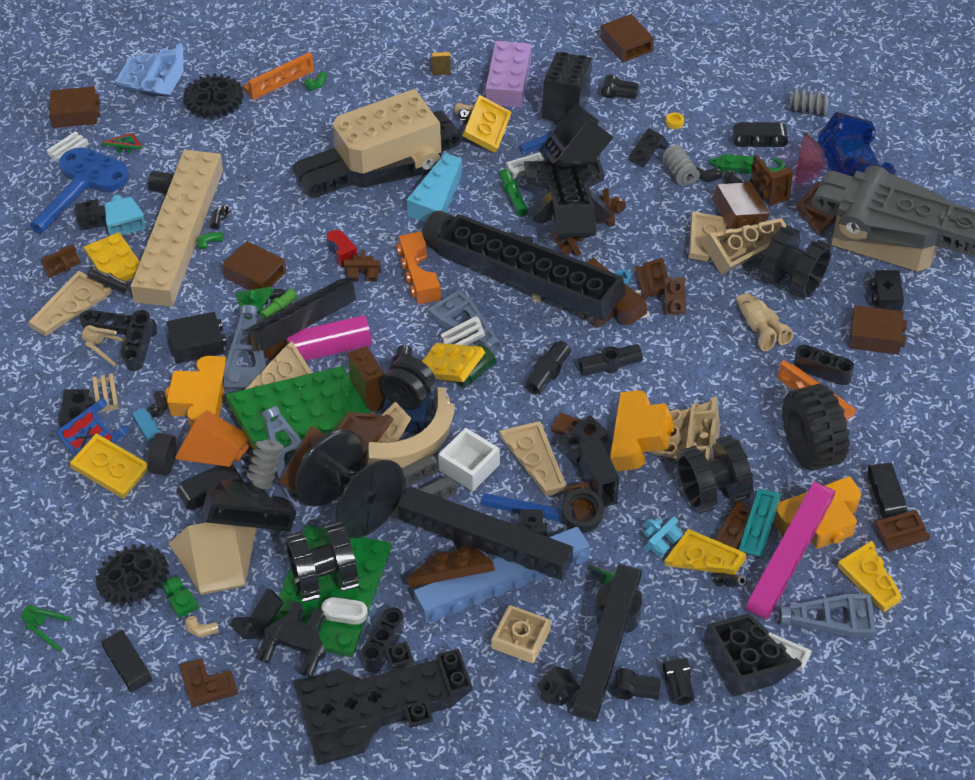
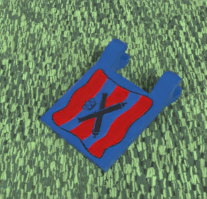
[56,398,128,457]

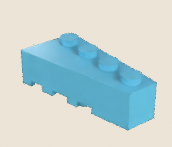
[407,153,462,229]

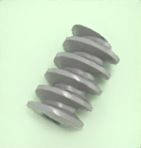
[789,88,829,116]
[663,145,700,186]
[246,440,284,489]

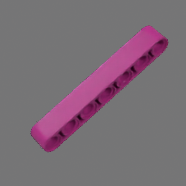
[746,482,836,620]

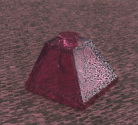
[794,133,827,186]

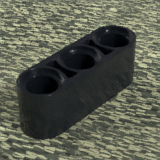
[732,122,788,147]
[121,310,154,371]
[794,345,854,385]
[868,462,907,519]
[177,464,244,510]
[361,607,404,673]
[101,630,153,693]

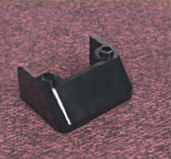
[542,103,614,167]

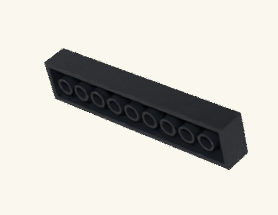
[435,214,626,321]

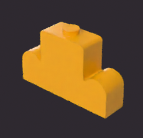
[166,356,227,429]
[610,390,674,471]
[773,476,861,549]

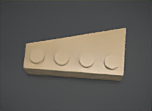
[701,218,786,275]

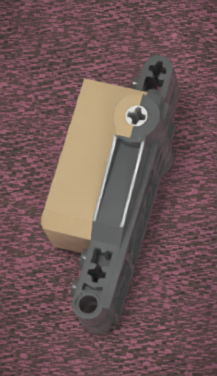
[811,166,975,271]

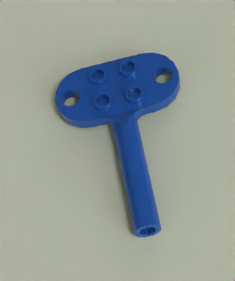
[30,147,129,234]

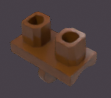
[597,188,626,227]
[551,231,584,256]
[40,244,81,278]
[344,250,382,282]
[664,277,686,315]

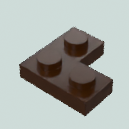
[180,658,238,708]

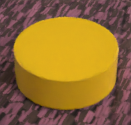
[665,112,684,129]

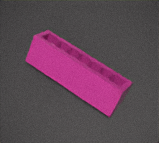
[286,315,372,361]

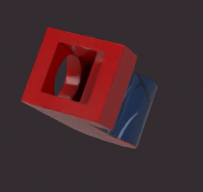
[327,230,358,267]

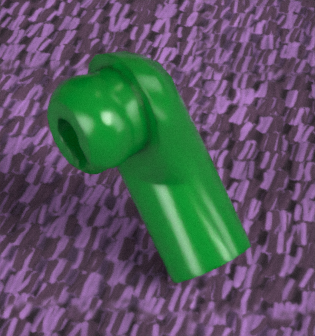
[304,71,327,91]
[196,232,223,249]

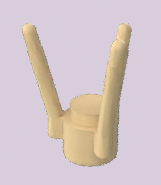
[82,325,125,366]

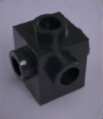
[75,199,106,231]
[516,510,547,536]
[537,667,580,706]

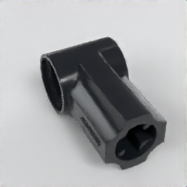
[601,74,639,99]
[663,658,695,706]
[612,668,661,700]

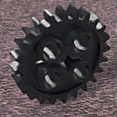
[183,73,244,119]
[95,544,170,607]

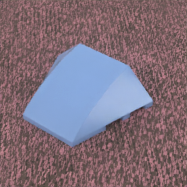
[115,43,184,95]

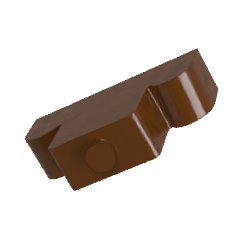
[576,258,647,328]

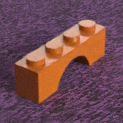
[396,231,441,305]

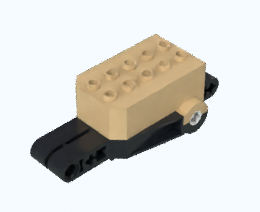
[292,89,462,198]

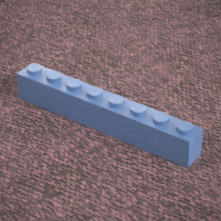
[414,526,590,623]

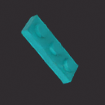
[739,488,781,558]

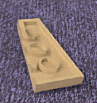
[29,271,111,336]

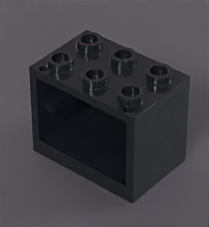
[541,52,592,122]

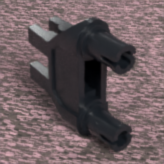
[256,601,326,679]

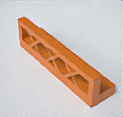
[243,52,314,100]
[777,360,856,421]

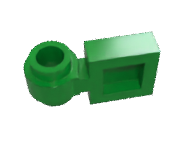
[163,576,199,619]

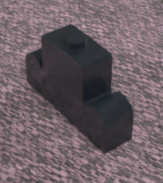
[201,479,297,532]

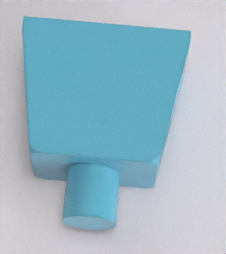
[105,195,146,236]

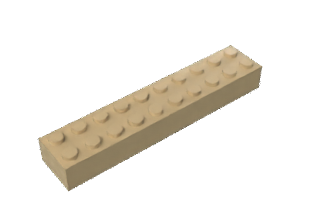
[131,150,223,307]

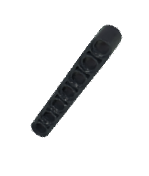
[249,278,356,351]
[572,563,642,723]

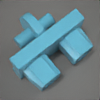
[642,516,683,557]

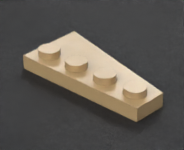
[244,340,312,390]
[499,421,567,496]

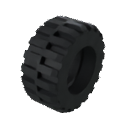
[782,384,850,471]

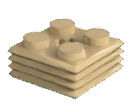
[491,605,551,663]

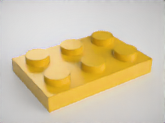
[462,95,512,153]
[83,232,140,281]
[422,343,485,382]
[70,433,148,499]

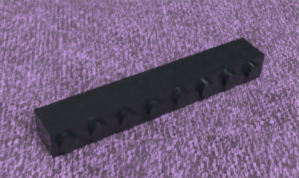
[398,486,574,580]

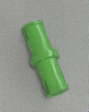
[260,288,298,320]

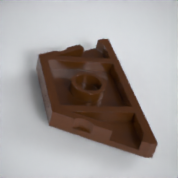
[796,182,837,236]
[336,412,394,464]
[407,547,495,587]

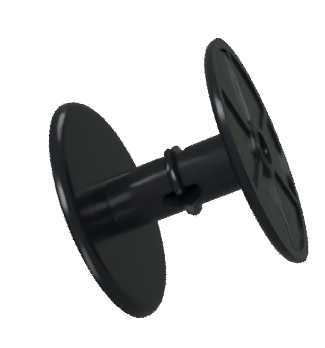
[294,429,404,538]

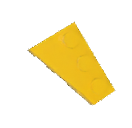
[837,541,902,613]

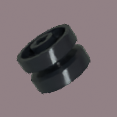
[380,355,436,410]

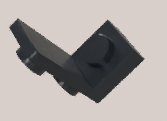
[628,127,669,168]
[230,589,284,640]

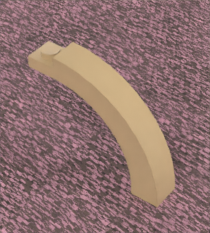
[366,387,455,468]

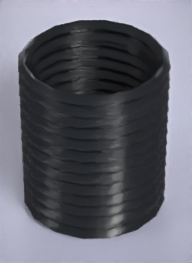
[148,171,174,194]

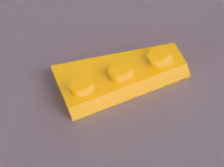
[664,529,747,575]

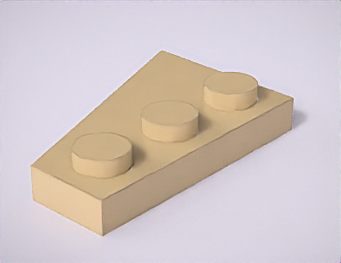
[688,211,727,262]

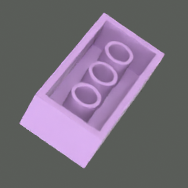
[486,41,532,108]

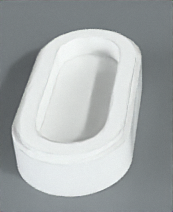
[321,597,368,624]

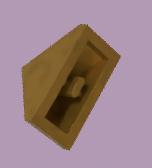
[432,52,451,76]

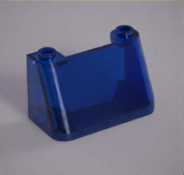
[818,112,896,177]

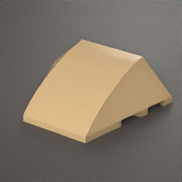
[648,396,720,461]
[168,523,257,595]

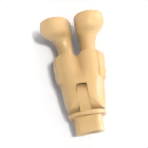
[736,293,794,351]

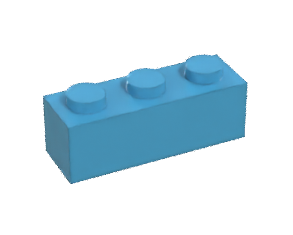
[132,408,162,447]

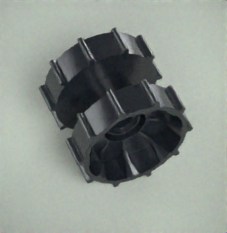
[759,225,832,299]
[677,435,754,514]
[285,520,359,603]

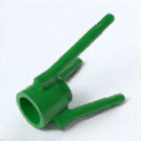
[22,604,72,652]

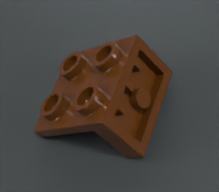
[749,155,793,207]

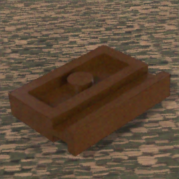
[635,258,669,299]
[874,510,930,552]

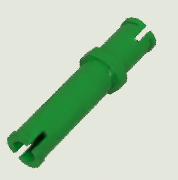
[499,169,528,217]

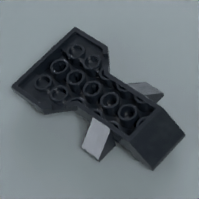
[524,159,611,239]
[294,641,473,766]

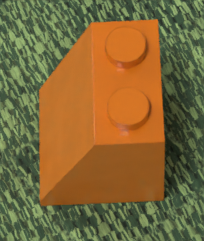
[175,410,250,467]

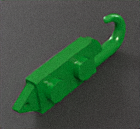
[709,154,786,174]

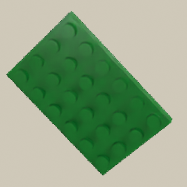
[226,366,371,452]
[271,525,392,658]

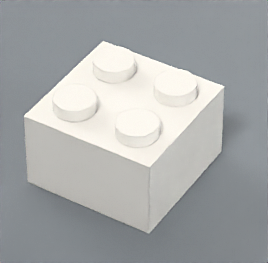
[438,428,500,492]

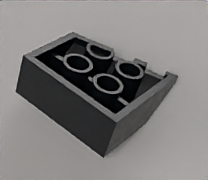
[703,613,802,697]

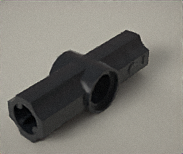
[525,340,571,395]
[578,344,643,376]

